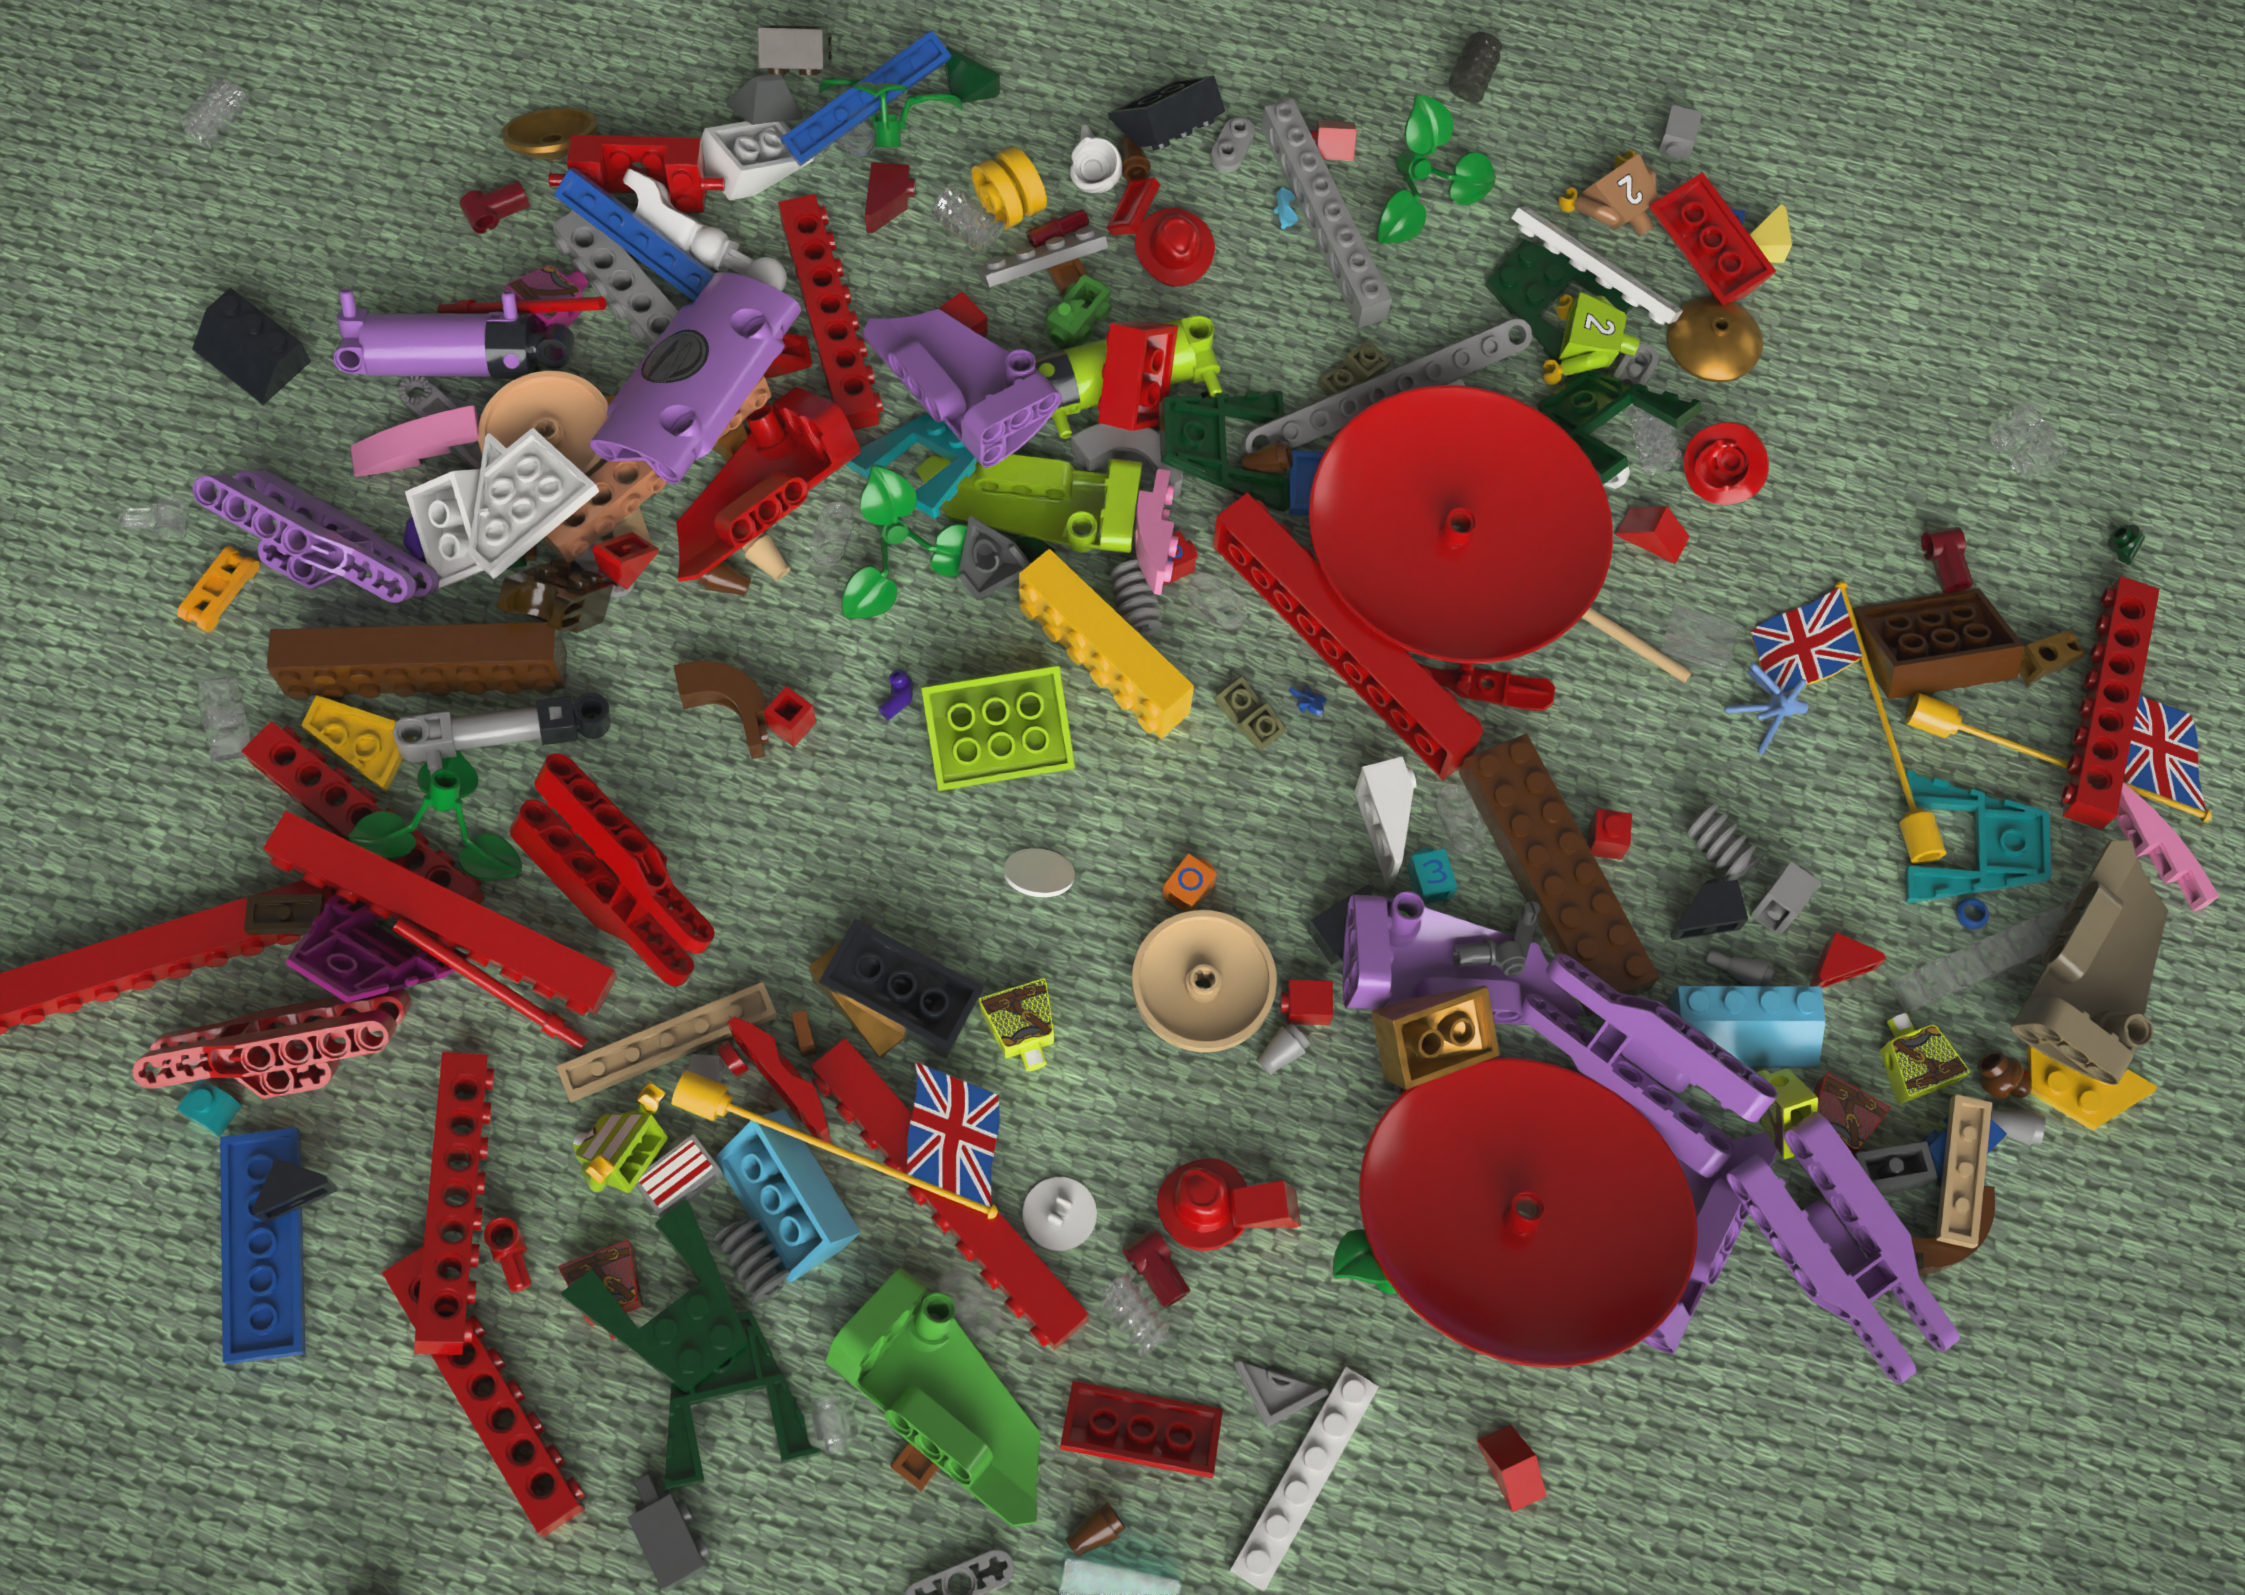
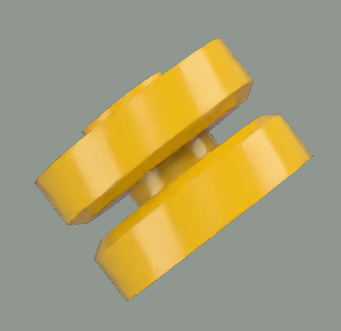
[971,146,1047,230]

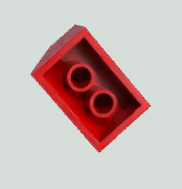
[1098,320,1178,431]

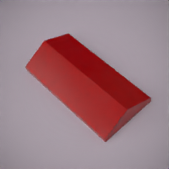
[1649,172,1776,306]
[1060,1381,1223,1478]

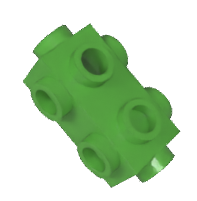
[1045,274,1112,348]

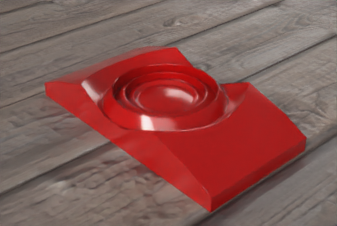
[727,1017,832,1151]

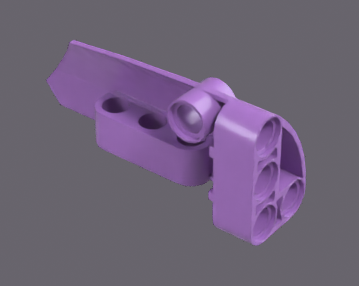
[862,309,1062,468]

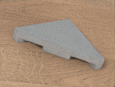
[1233,1360,1329,1428]

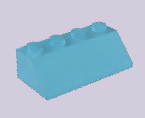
[1668,986,1825,1068]
[714,1109,861,1283]

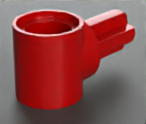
[484,1217,531,1293]

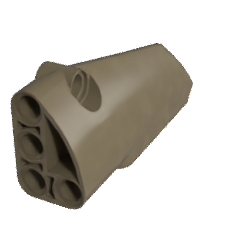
[2010,840,2169,1085]

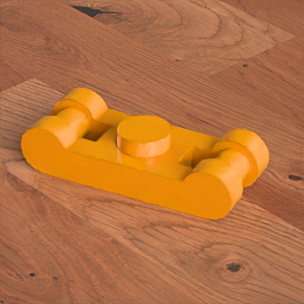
[177,546,260,633]

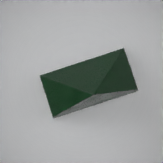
[945,46,1000,103]

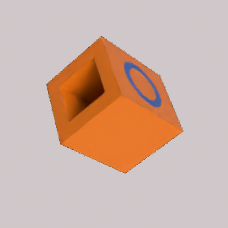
[1162,853,1217,912]

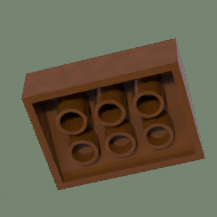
[1853,588,2025,699]

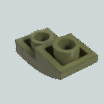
[1317,340,1391,396]
[1212,676,1286,751]

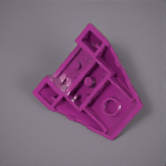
[286,895,469,1002]

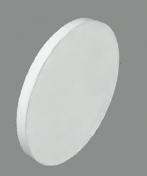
[1004,848,1075,897]
[1023,1177,1097,1251]

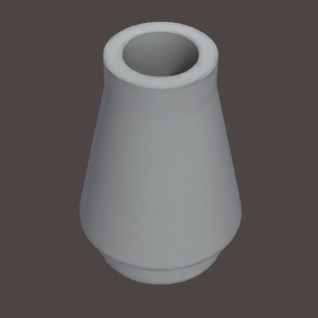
[1256,1023,1310,1076]
[1991,1109,2046,1146]

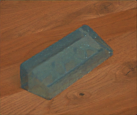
[1059,1556,1182,1595]

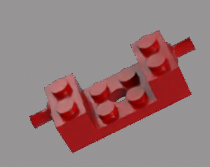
[548,135,725,213]

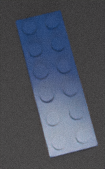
[220,1127,306,1365]

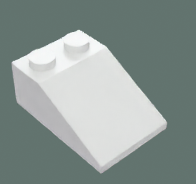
[701,121,815,200]
[405,469,484,589]
[1354,757,1416,887]

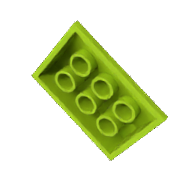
[920,664,1075,791]

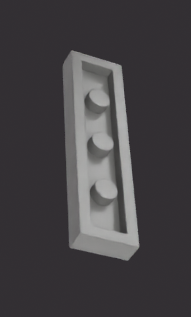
[977,227,1108,288]

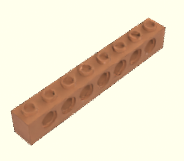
[542,376,772,563]

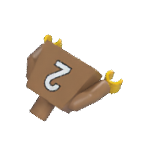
[1558,150,1659,237]

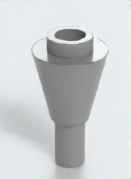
[1706,950,1775,986]

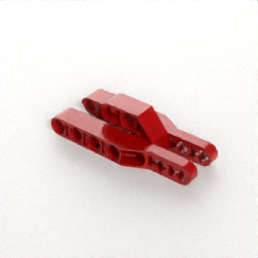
[509,753,715,986]
[132,988,411,1099]

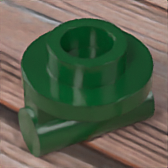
[2108,525,2145,565]
[1016,536,1056,563]

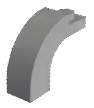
[1071,423,1183,498]

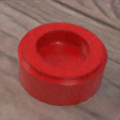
[717,1040,749,1077]

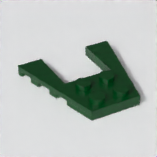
[1485,239,1633,378]
[1537,370,1702,485]
[1159,391,1289,512]
[560,1200,748,1393]
[664,1310,820,1492]

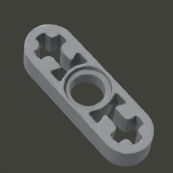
[905,1550,1014,1595]

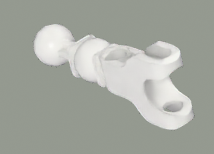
[623,169,787,291]

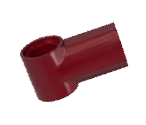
[459,180,530,234]
[1921,527,1974,593]
[1122,1228,1191,1309]

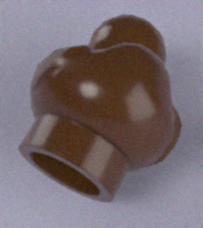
[1977,1051,2032,1099]

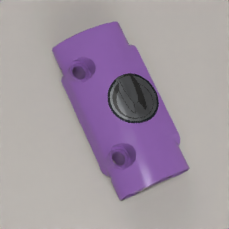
[589,273,801,484]

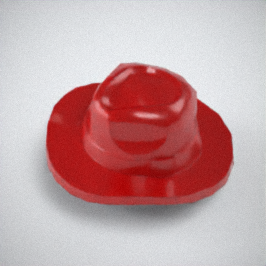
[1134,208,1215,287]
[1683,422,1769,505]
[1157,1158,1248,1252]

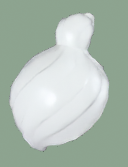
[1070,125,1122,193]

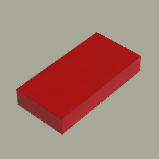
[1106,177,1160,235]

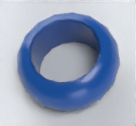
[1956,898,1989,930]

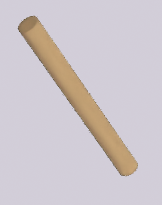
[1582,607,1692,683]

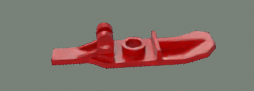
[1427,663,1556,711]

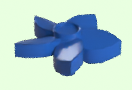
[1288,684,1327,716]

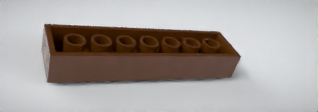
[267,622,567,700]
[1459,733,1659,1017]

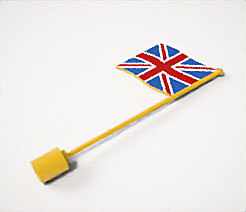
[1750,581,1946,864]
[1905,692,2212,822]
[671,1062,1000,1219]

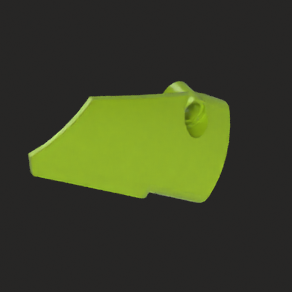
[916,454,1142,553]

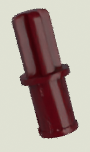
[1026,209,1089,248]

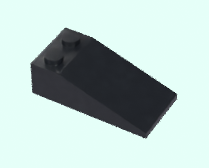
[819,918,984,1059]

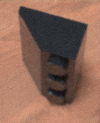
[1108,75,1225,150]
[192,287,311,405]

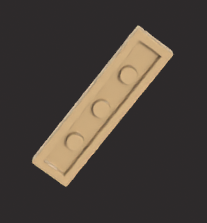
[1936,1094,1992,1249]

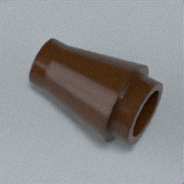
[1120,136,1151,182]
[1242,440,1293,473]
[698,562,752,597]
[1065,1502,1126,1558]

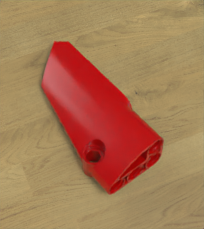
[676,387,861,582]

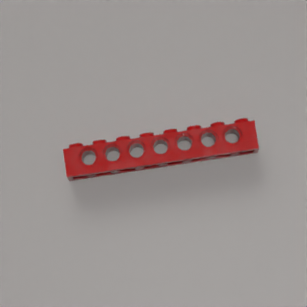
[778,194,883,431]
[2060,576,2160,830]
[241,721,485,904]
[414,1052,494,1355]
[382,1247,585,1537]

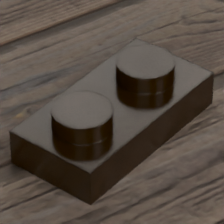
[244,894,326,935]

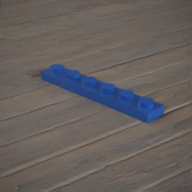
[781,30,951,166]
[554,167,715,301]

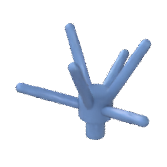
[1724,663,1808,754]

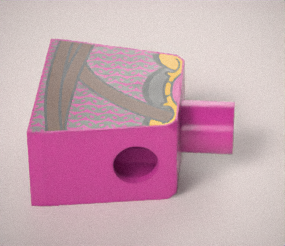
[505,265,588,331]

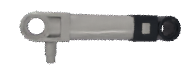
[393,693,611,777]

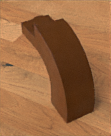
[673,661,769,759]
[1911,1186,1995,1275]

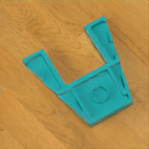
[846,413,977,519]
[1904,770,2052,903]

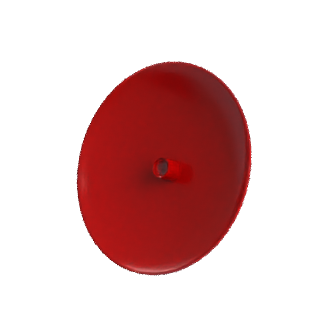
[1309,385,1613,664]
[1359,1058,1698,1368]

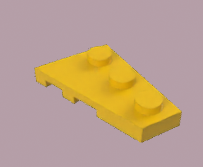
[301,695,414,793]

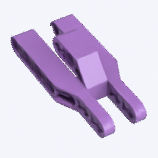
[192,469,439,603]
[1518,953,1778,1178]
[1726,1112,1960,1385]

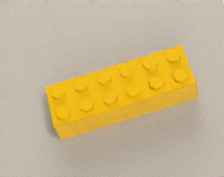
[1019,549,1194,739]

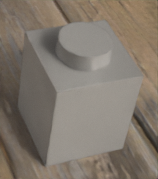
[1658,105,1702,160]

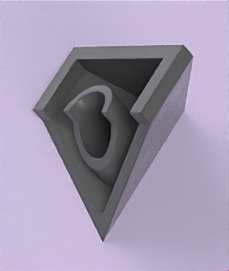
[726,74,803,125]
[958,515,1031,601]

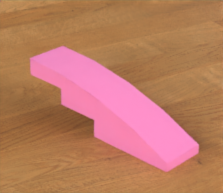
[351,405,479,477]
[2115,782,2219,911]

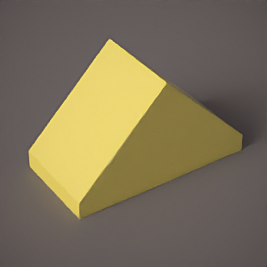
[1750,204,1792,262]

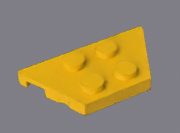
[2026,1045,2158,1130]

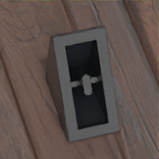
[252,1159,338,1224]

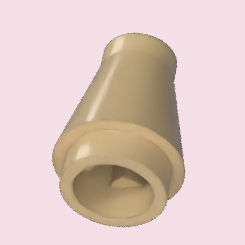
[742,533,791,582]

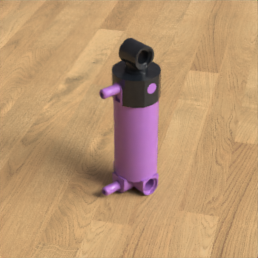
[334,288,575,379]

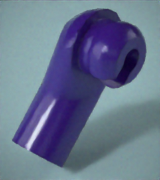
[403,517,426,563]
[878,669,913,721]

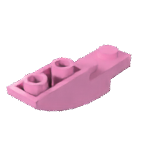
[1134,469,1179,595]

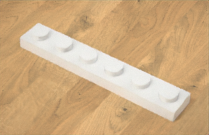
[1511,206,1683,325]
[1230,1367,1379,1592]

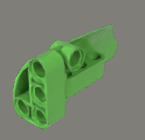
[825,1267,1041,1527]

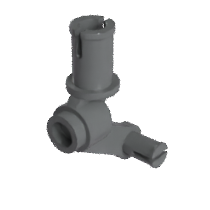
[1452,901,1540,976]

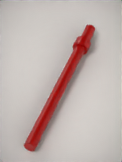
[437,296,606,314]
[392,917,588,1051]

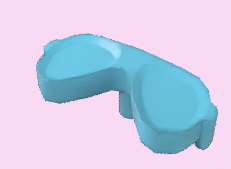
[1273,187,1298,229]

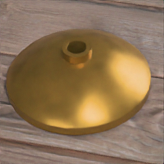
[501,107,598,161]
[1666,298,1763,382]

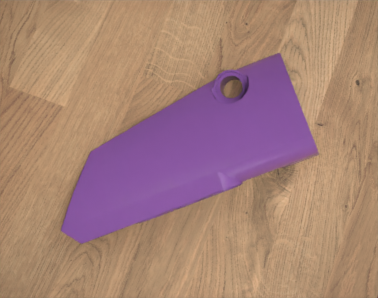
[1343,891,1582,1025]
[1641,1132,1778,1354]

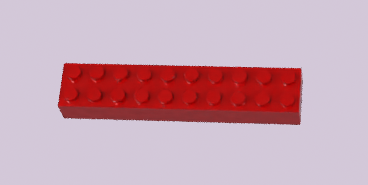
[1213,493,1484,781]

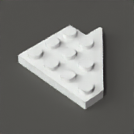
[468,428,599,579]

